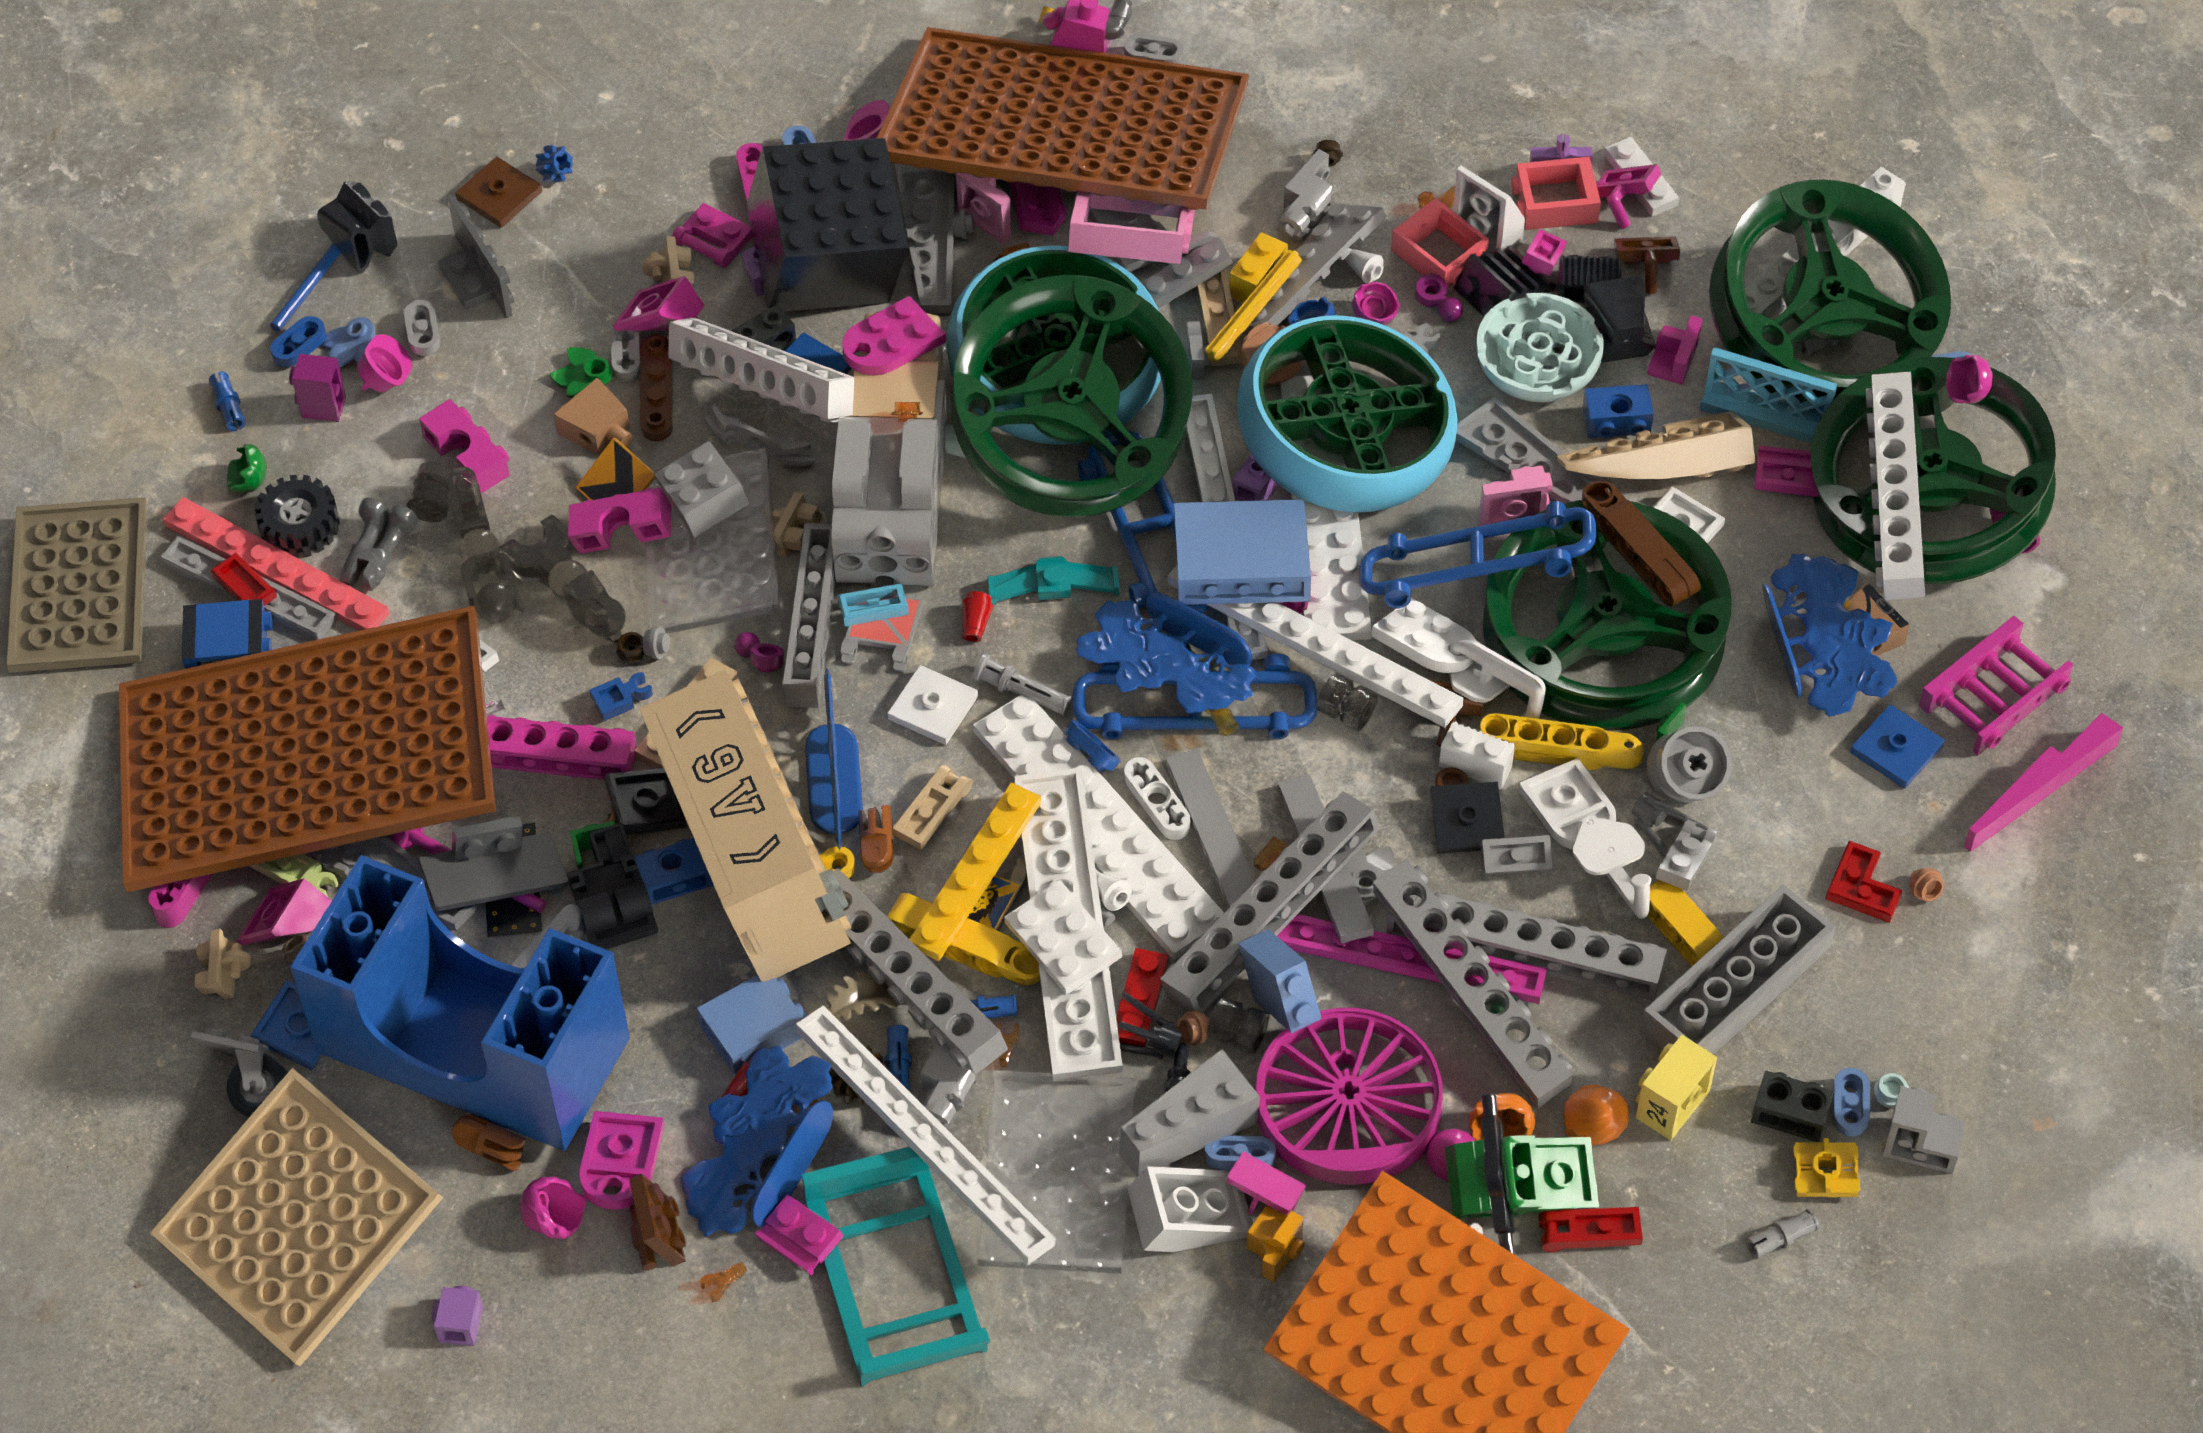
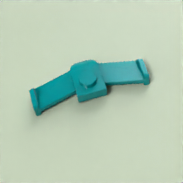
[988,556,1120,605]

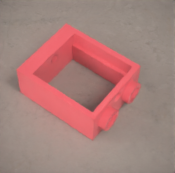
[1511,157,1601,230]
[1391,198,1489,289]

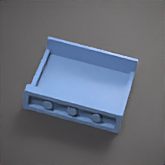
[1174,500,1311,605]

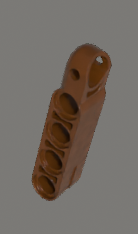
[1581,481,1700,607]

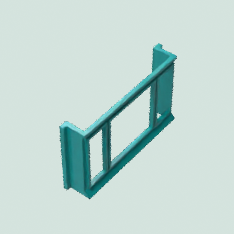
[801,1146,990,1387]

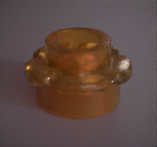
[891,402,923,422]

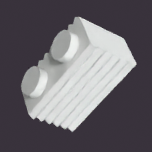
[1439,722,1515,789]

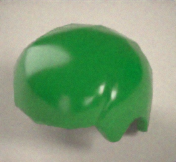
[227,444,267,493]

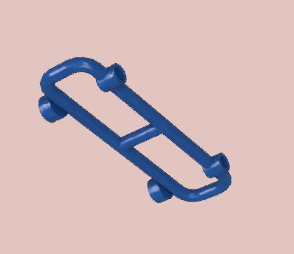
[1078,431,1210,614]
[1359,501,1596,609]
[1072,653,1318,740]

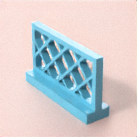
[1700,347,1837,443]

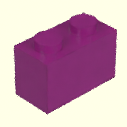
[289,354,346,422]

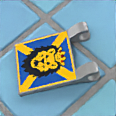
[963,839,1028,931]

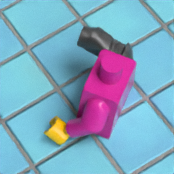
[1038,0,1133,53]

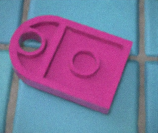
[842,296,946,375]
[579,1111,664,1209]

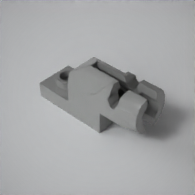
[1277,149,1332,242]
[921,1034,976,1131]

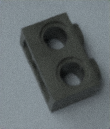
[731,304,796,351]
[1751,1070,1834,1142]

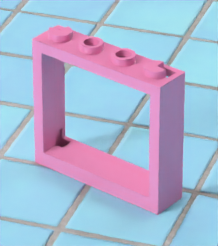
[1068,191,1195,264]

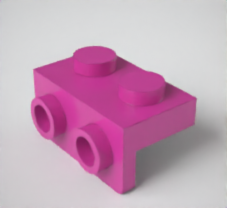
[1009,182,1067,236]

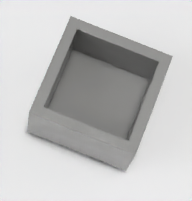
[654,441,749,537]

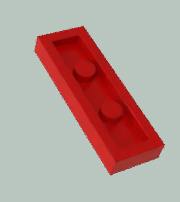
[1116,948,1169,1047]

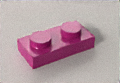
[1522,229,1567,276]

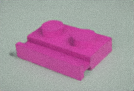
[1754,445,1819,497]
[755,1194,843,1276]

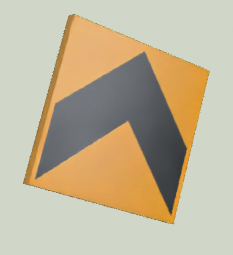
[575,437,656,500]

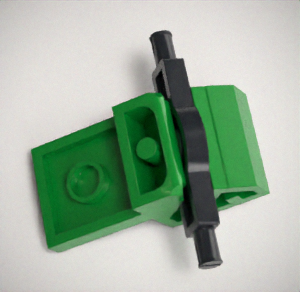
[1445,1094,1599,1255]

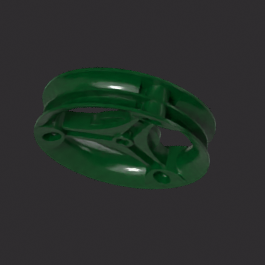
[1709,179,1951,410]
[951,275,1193,518]
[1811,357,2056,585]
[1483,500,1732,730]

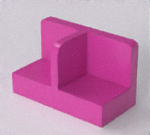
[1647,316,1703,385]
[1226,1151,1306,1216]

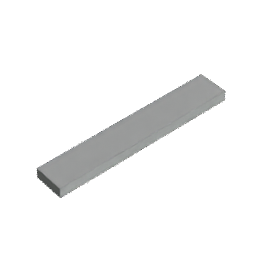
[158,536,338,640]
[1166,749,1255,909]
[1278,774,1374,943]

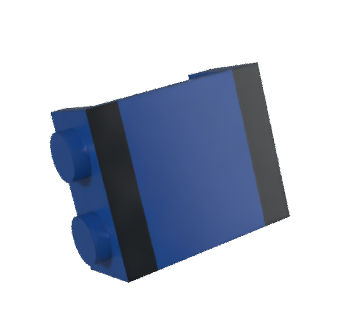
[182,599,273,669]

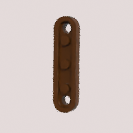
[640,335,673,442]

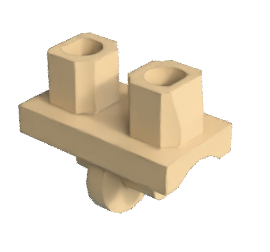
[642,236,695,287]
[764,492,822,557]
[194,929,251,1000]

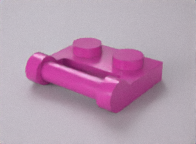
[672,203,753,268]

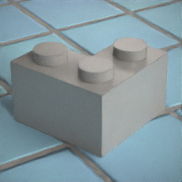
[1883,1086,1966,1174]

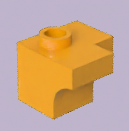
[1247,1205,1305,1283]

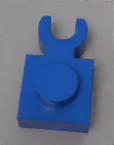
[589,672,653,721]

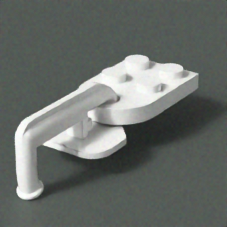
[1371,598,1546,719]
[1519,758,1651,919]

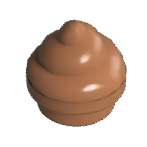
[1909,867,1944,902]
[1177,1010,1213,1045]

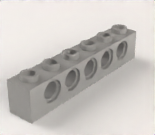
[783,523,836,708]

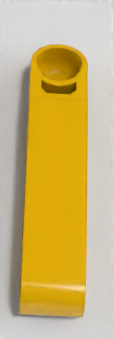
[1479,713,1645,770]
[887,893,1041,986]

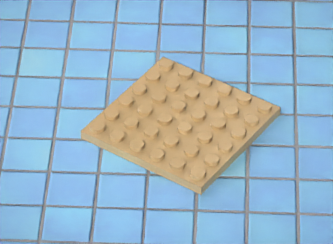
[150,1068,444,1366]

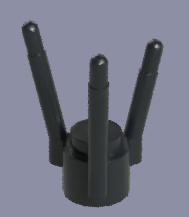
[1119,992,1182,1060]

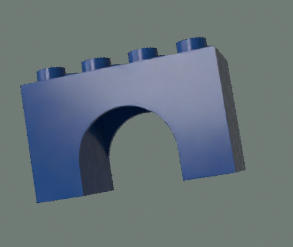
[290,855,630,1151]

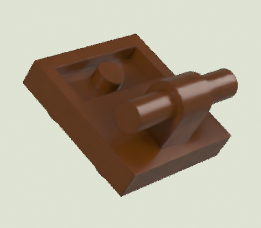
[629,1174,686,1271]

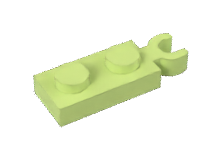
[249,854,338,897]

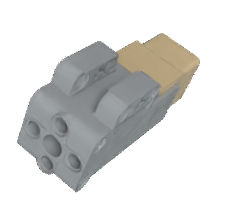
[831,312,947,588]

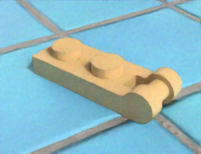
[892,765,973,850]

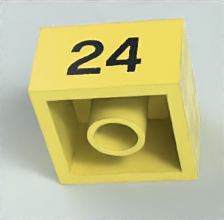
[1635,1035,1717,1141]

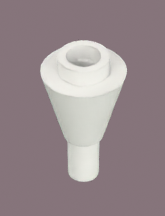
[1344,248,1384,283]
[1095,869,1132,911]

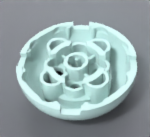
[1476,293,1603,402]

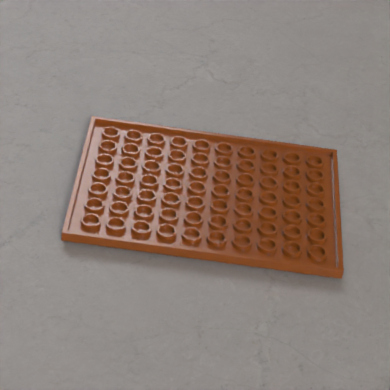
[877,27,1249,210]
[119,606,496,892]

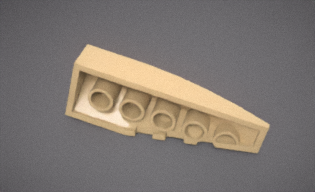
[1557,411,1755,479]

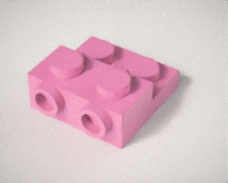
[956,173,1012,245]
[1478,465,1552,526]

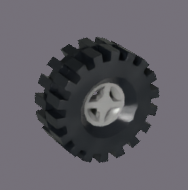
[254,475,340,558]

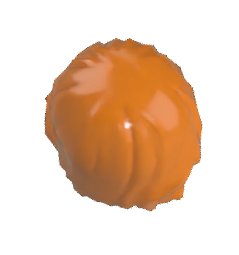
[1563,1084,1630,1146]
[1468,1093,1536,1141]

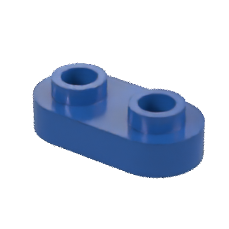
[270,316,326,367]
[1064,719,1121,772]

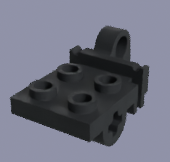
[567,822,659,950]

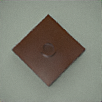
[455,156,543,228]

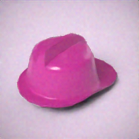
[842,100,889,141]
[357,334,412,393]

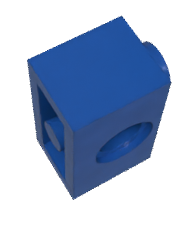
[1582,384,1654,438]
[634,838,713,905]

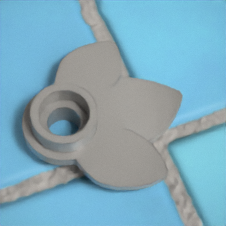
[1347,846,1395,900]

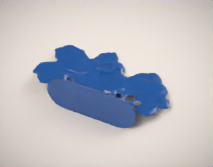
[1762,553,1897,717]
[1076,592,1256,713]
[805,668,863,851]
[681,1046,833,1237]

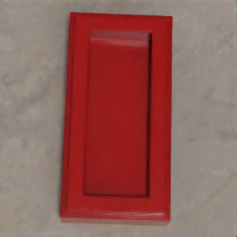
[210,552,277,606]

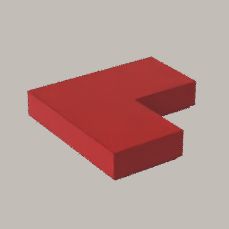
[1825,840,1903,923]

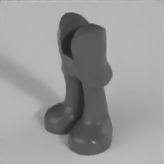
[340,497,418,591]

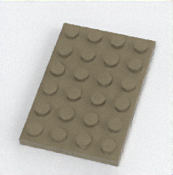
[7,497,148,673]

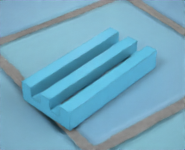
[838,583,909,626]

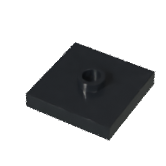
[605,768,687,834]
[1430,782,1505,854]

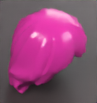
[519,1177,587,1239]

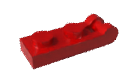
[1538,1207,1643,1252]

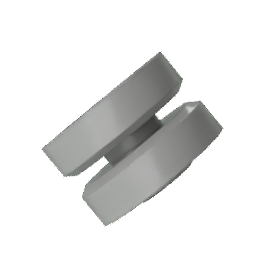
[1647,726,1732,804]

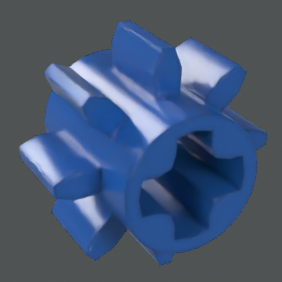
[535,144,573,183]

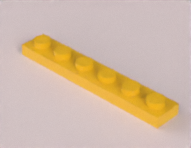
[909,782,1041,961]

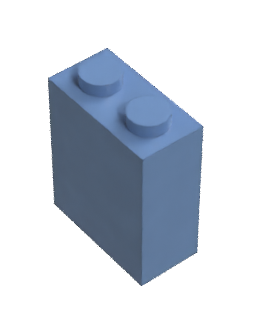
[1238,929,1322,1033]
[697,975,807,1076]

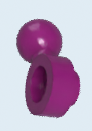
[1415,274,1463,322]
[734,632,784,672]

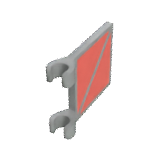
[841,589,923,672]

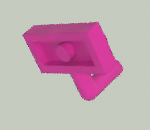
[1596,164,1662,229]

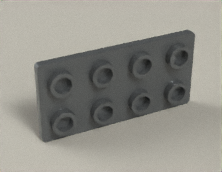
[438,195,514,318]
[419,816,568,911]

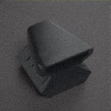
[317,181,398,274]
[1583,276,1656,363]

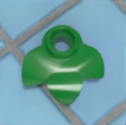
[550,347,613,398]

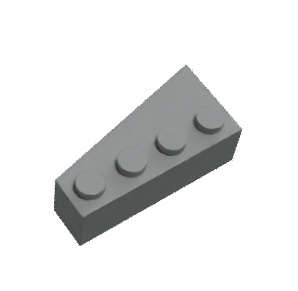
[1119,1049,1260,1177]

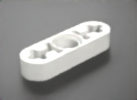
[1124,757,1190,840]

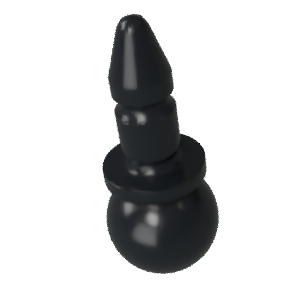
[1164,1043,1191,1093]

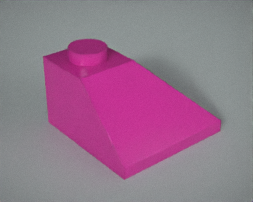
[612,276,705,331]
[236,878,331,946]

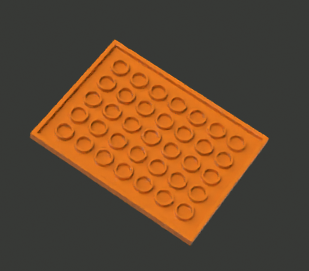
[1263,1171,1630,1433]

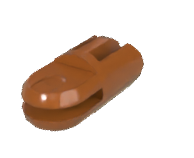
[858,805,894,873]
[452,1114,526,1171]

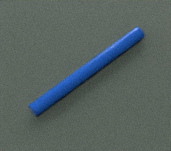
[270,243,341,332]

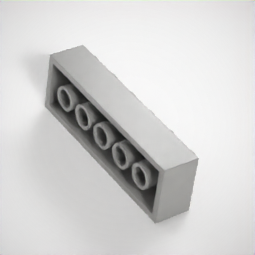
[1641,885,1836,1055]

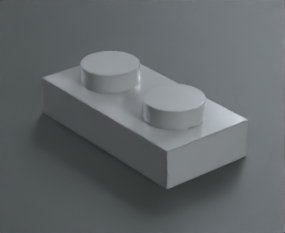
[1481,835,1553,876]

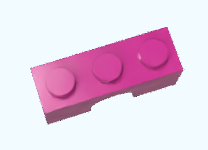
[419,399,510,496]
[568,487,672,554]

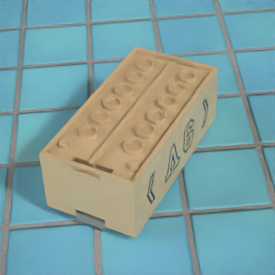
[639,669,852,982]

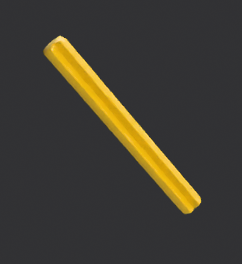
[1205,250,1302,362]

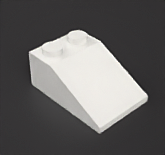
[1453,166,1525,254]
[1127,1166,1253,1252]

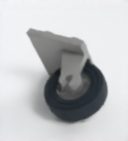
[191,1028,288,1117]

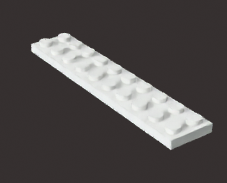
[1280,376,1372,640]
[973,695,1224,960]
[1014,767,1123,1081]

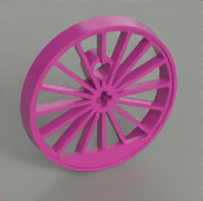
[1254,1008,1443,1185]

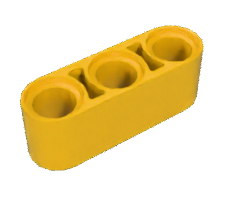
[1647,880,1723,966]

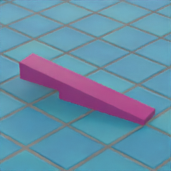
[1964,712,2123,852]

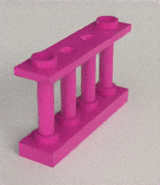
[1919,616,2073,756]

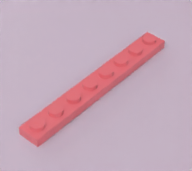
[163,497,389,631]

